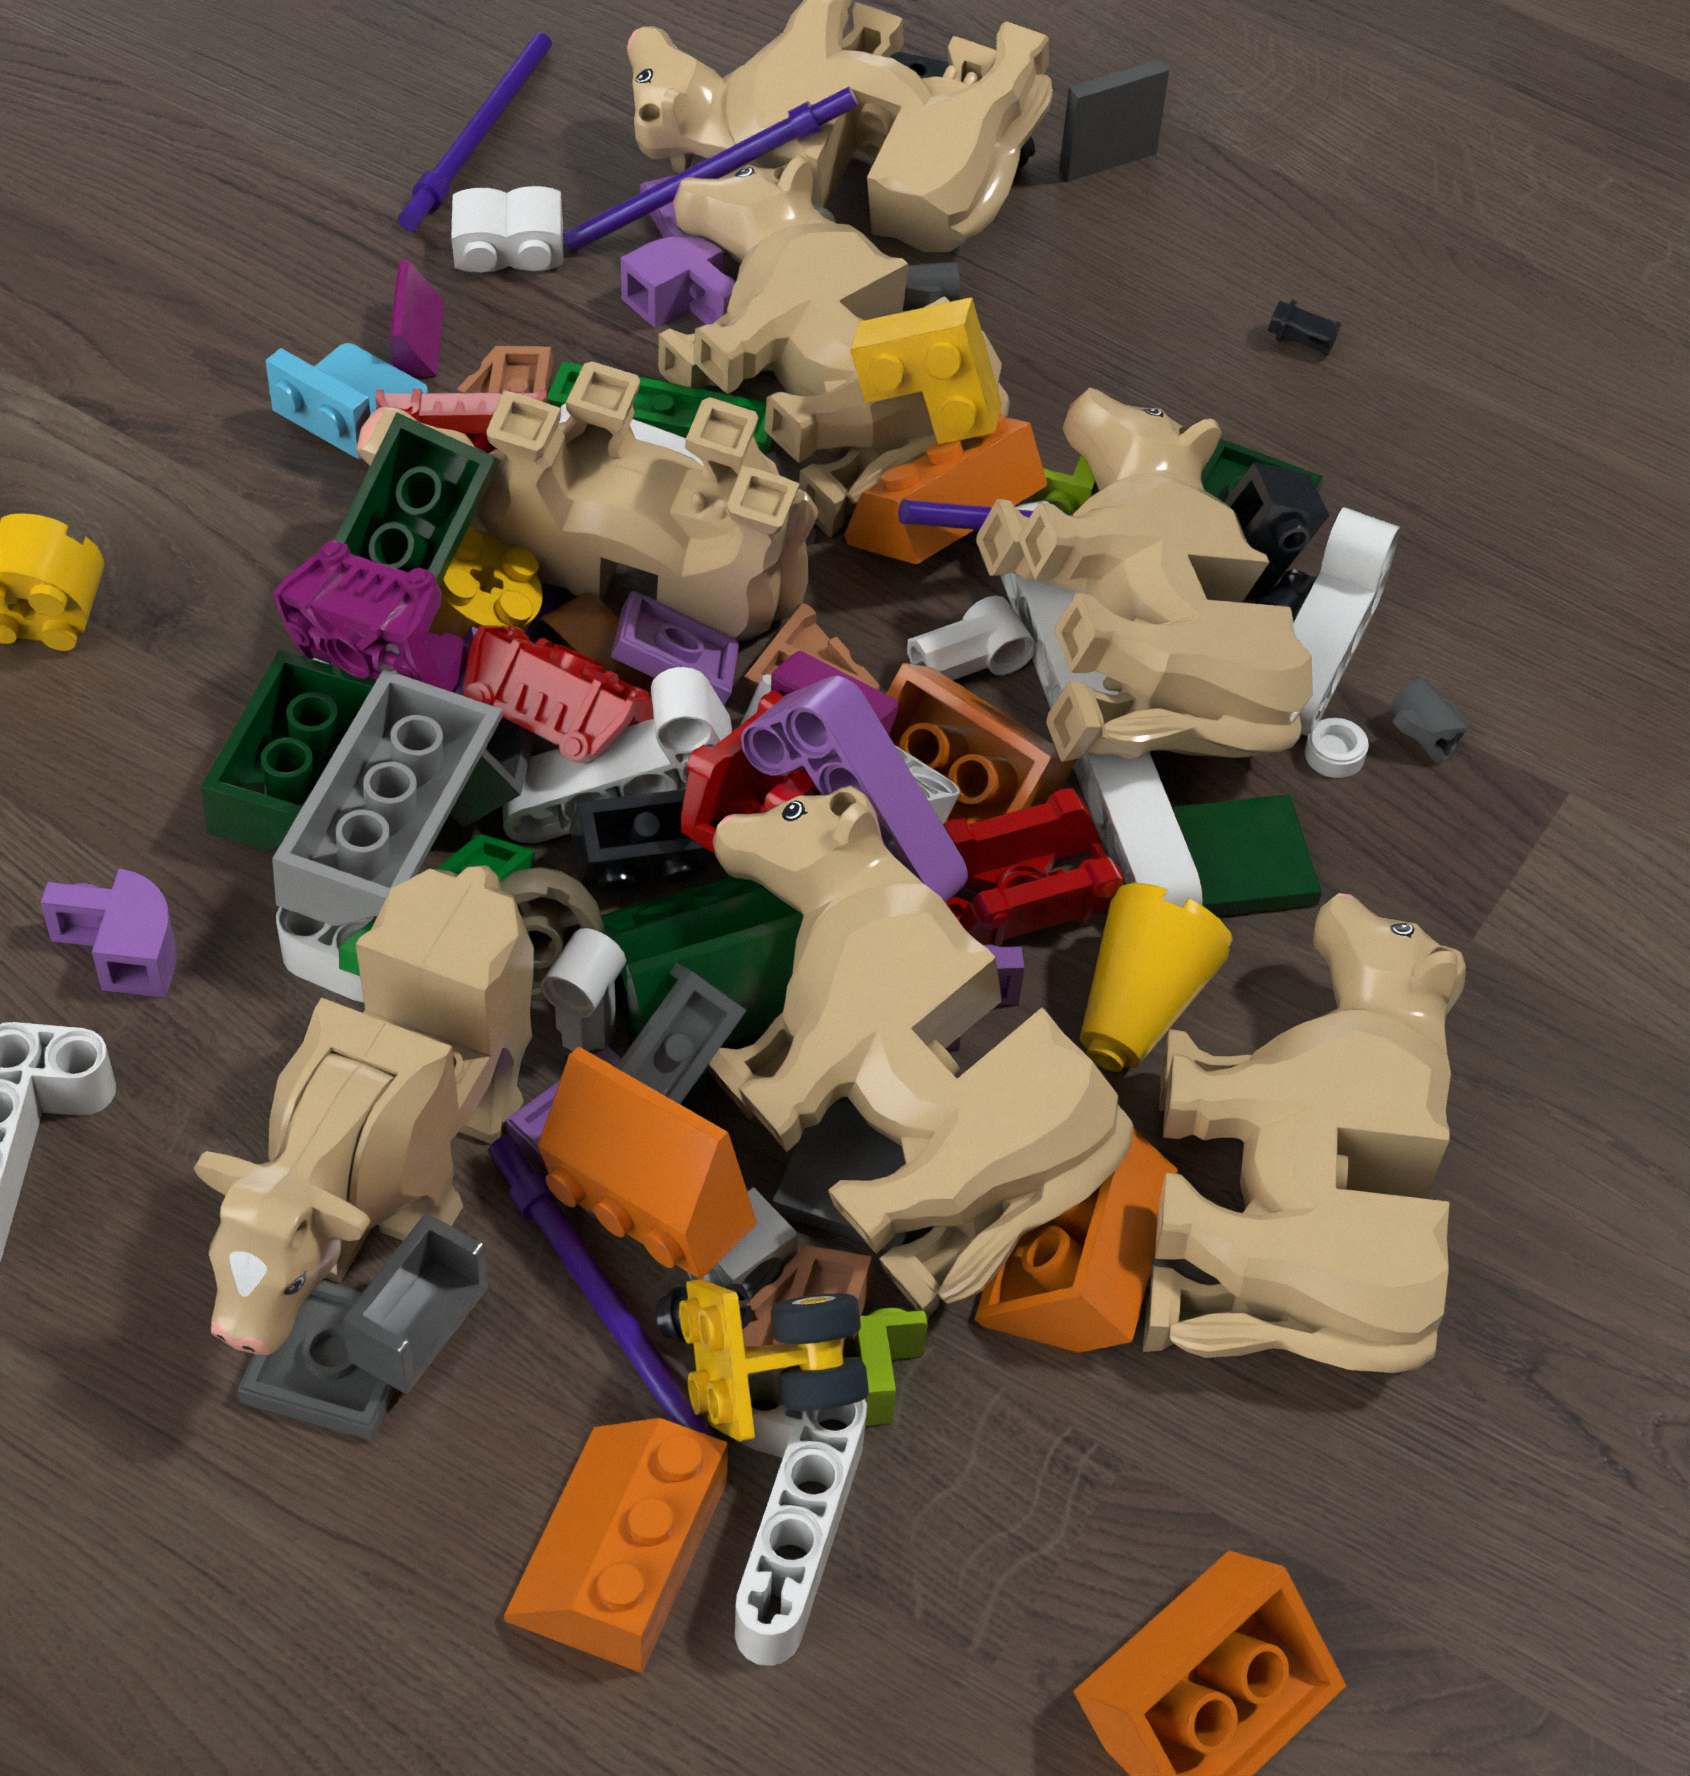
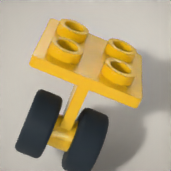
[679,1279,869,1442]

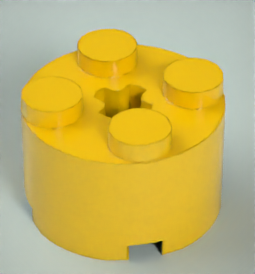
[0,514,104,651]
[428,525,542,638]

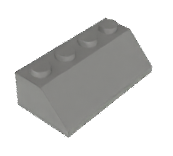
[272,669,502,927]

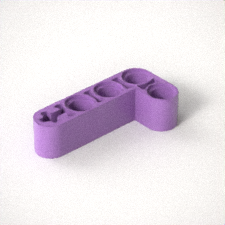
[741,676,968,903]

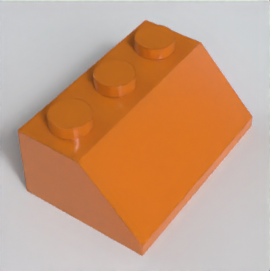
[844,413,1048,564]
[886,663,1078,824]
[538,1046,757,1279]
[974,1128,1178,1353]
[504,1418,728,1673]
[1073,1550,1347,1776]

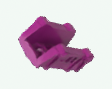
[273,540,469,692]

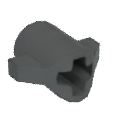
[903,262,960,310]
[1390,679,1469,764]

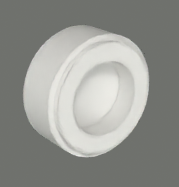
[1305,718,1369,778]

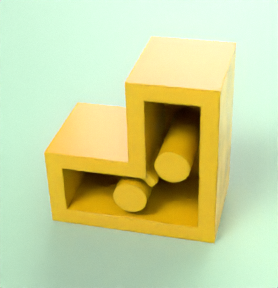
[850,297,1002,445]

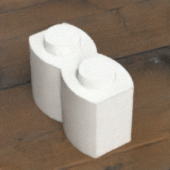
[451,186,563,272]

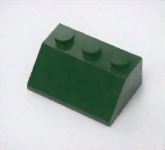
[334,412,501,586]
[201,650,377,851]
[600,875,800,1009]
[627,913,804,1098]

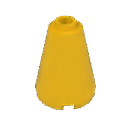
[1080,883,1233,1072]

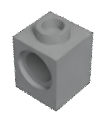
[687,1187,798,1307]

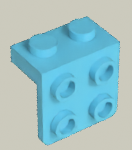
[265,343,428,460]

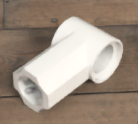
[907,596,1036,680]
[541,928,626,1051]

